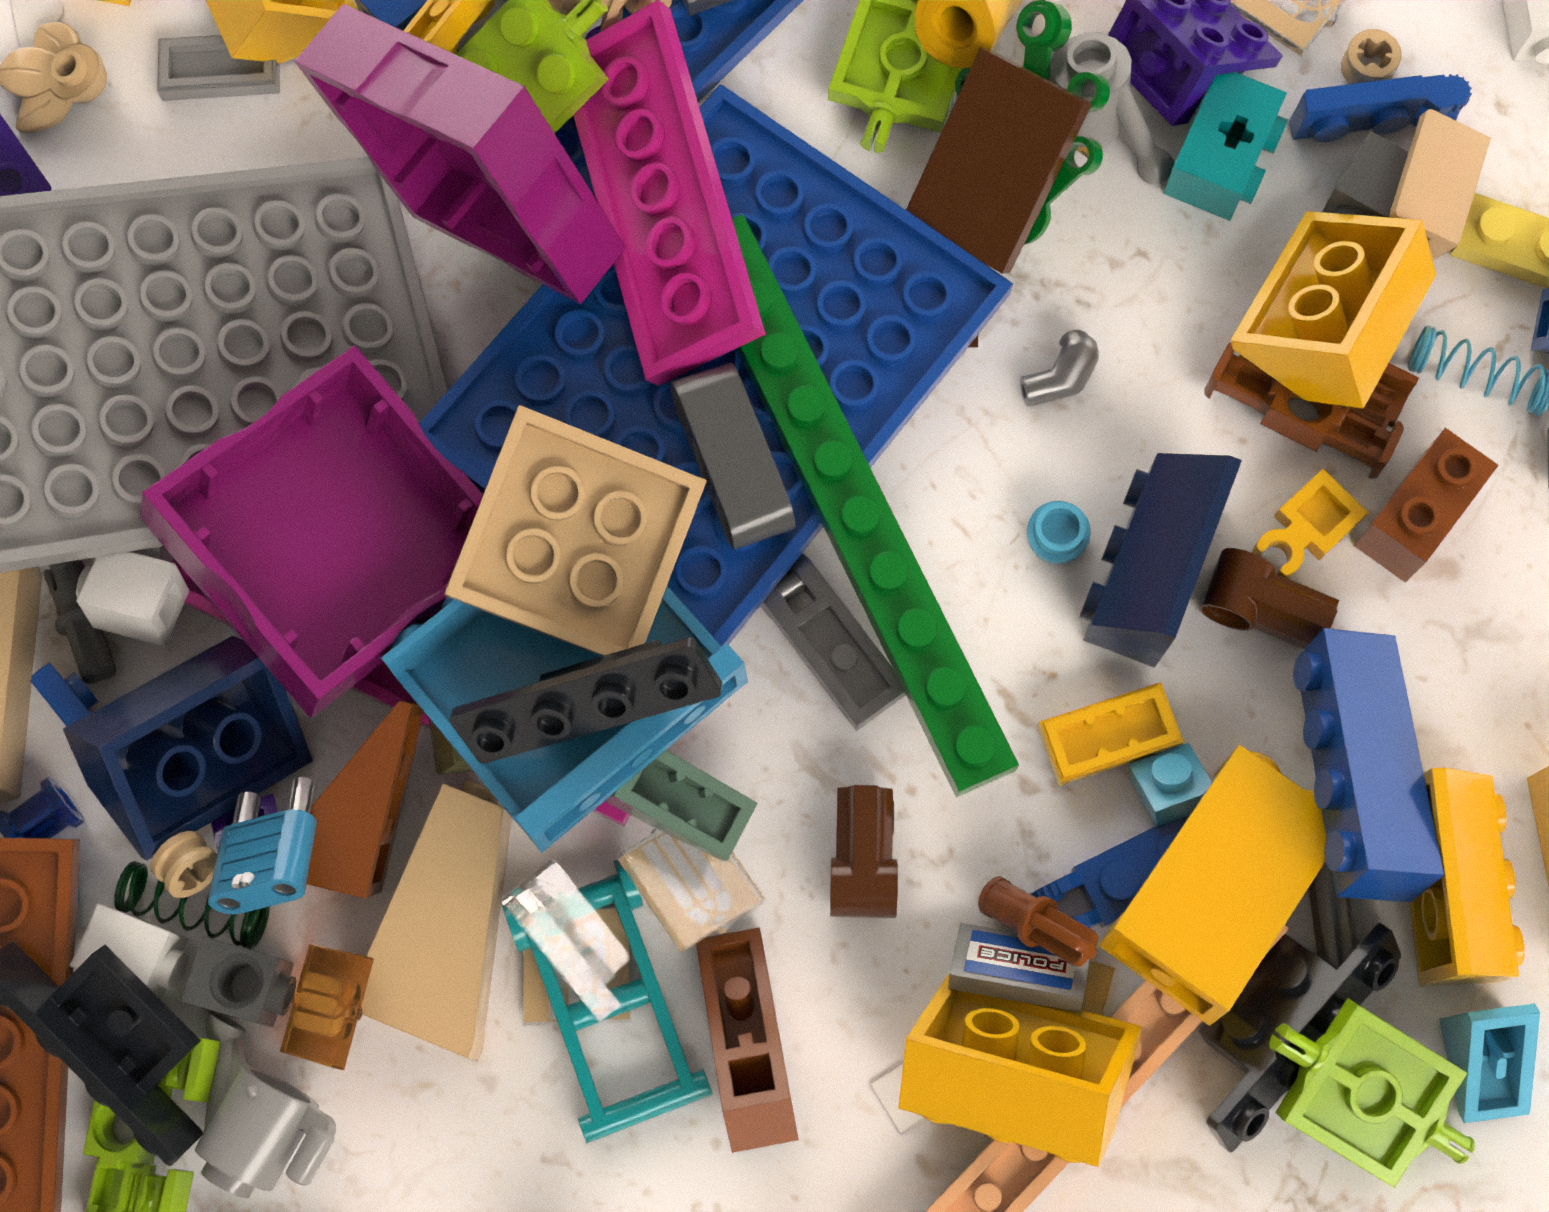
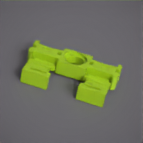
[83,1038,221,1212]

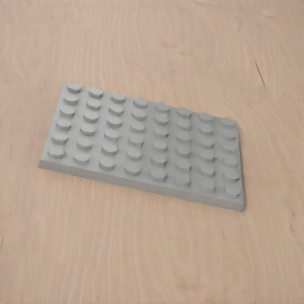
[0,157,448,573]

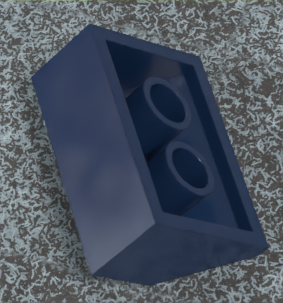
[1079,453,1242,668]
[63,635,313,861]

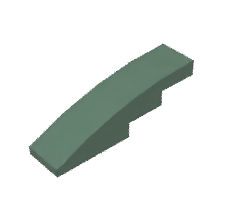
[604,750,758,862]

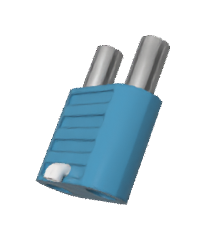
[208,777,317,914]

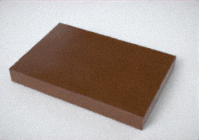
[906,47,1092,274]

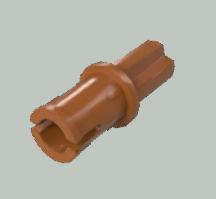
[978,876,1099,967]

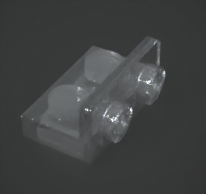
[500,860,630,1022]

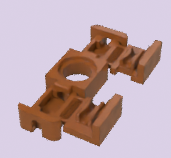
[1204,342,1419,479]

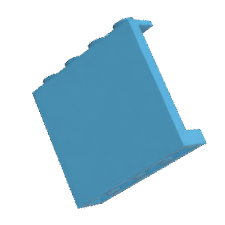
[381,586,748,853]

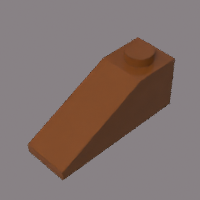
[307,700,424,899]
[696,927,799,1153]

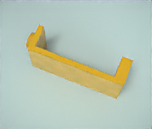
[1098,744,1327,1026]

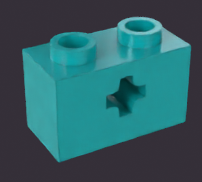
[1163,72,1289,221]

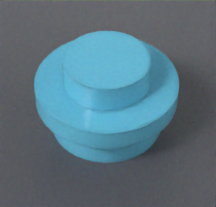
[1027,501,1091,564]

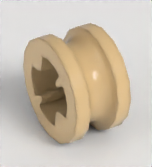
[1341,29,1402,84]
[150,831,217,898]

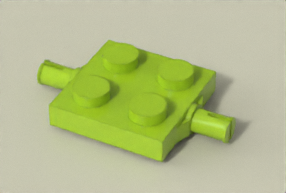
[455,0,609,134]
[828,0,963,153]
[1269,998,1475,1188]

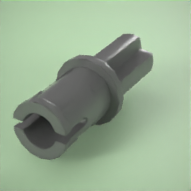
[43,560,116,684]

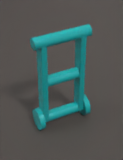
[501,859,713,1144]

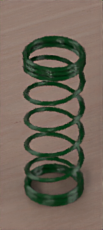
[114,861,270,949]

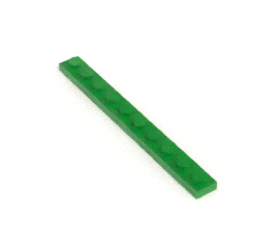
[732,214,1019,798]

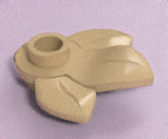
[0,22,107,133]

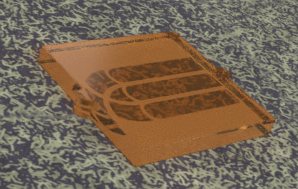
[280,944,374,1070]

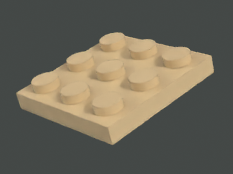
[444,405,707,656]

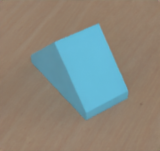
[1440,1003,1540,1123]

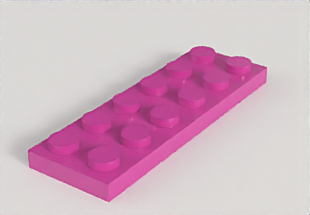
[573,0,765,386]

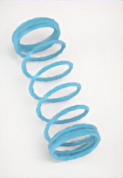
[1408,325,1549,416]

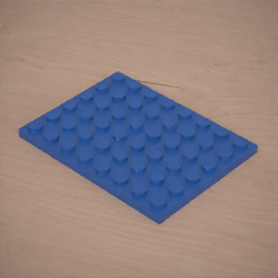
[419,84,1013,646]

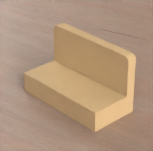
[1389,109,1491,260]

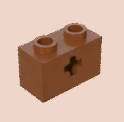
[1353,427,1499,583]

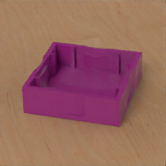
[294,4,626,304]
[140,345,483,719]

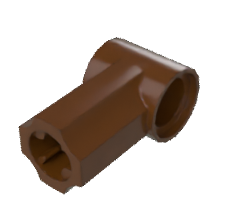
[1199,548,1339,649]
[830,785,898,918]

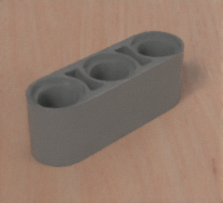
[670,362,796,550]

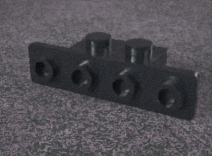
[449,637,722,764]
[1199,923,1401,1153]
[0,942,203,1166]

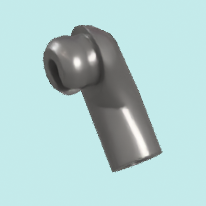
[1020,330,1099,406]

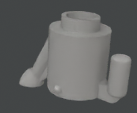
[1048,33,1175,185]
[195,1012,336,1198]

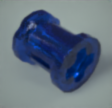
[0,776,85,838]

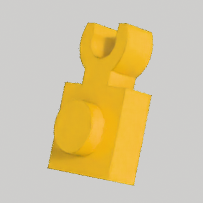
[1251,469,1369,579]

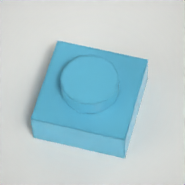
[1129,743,1212,828]

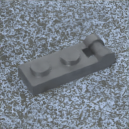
[760,553,906,731]

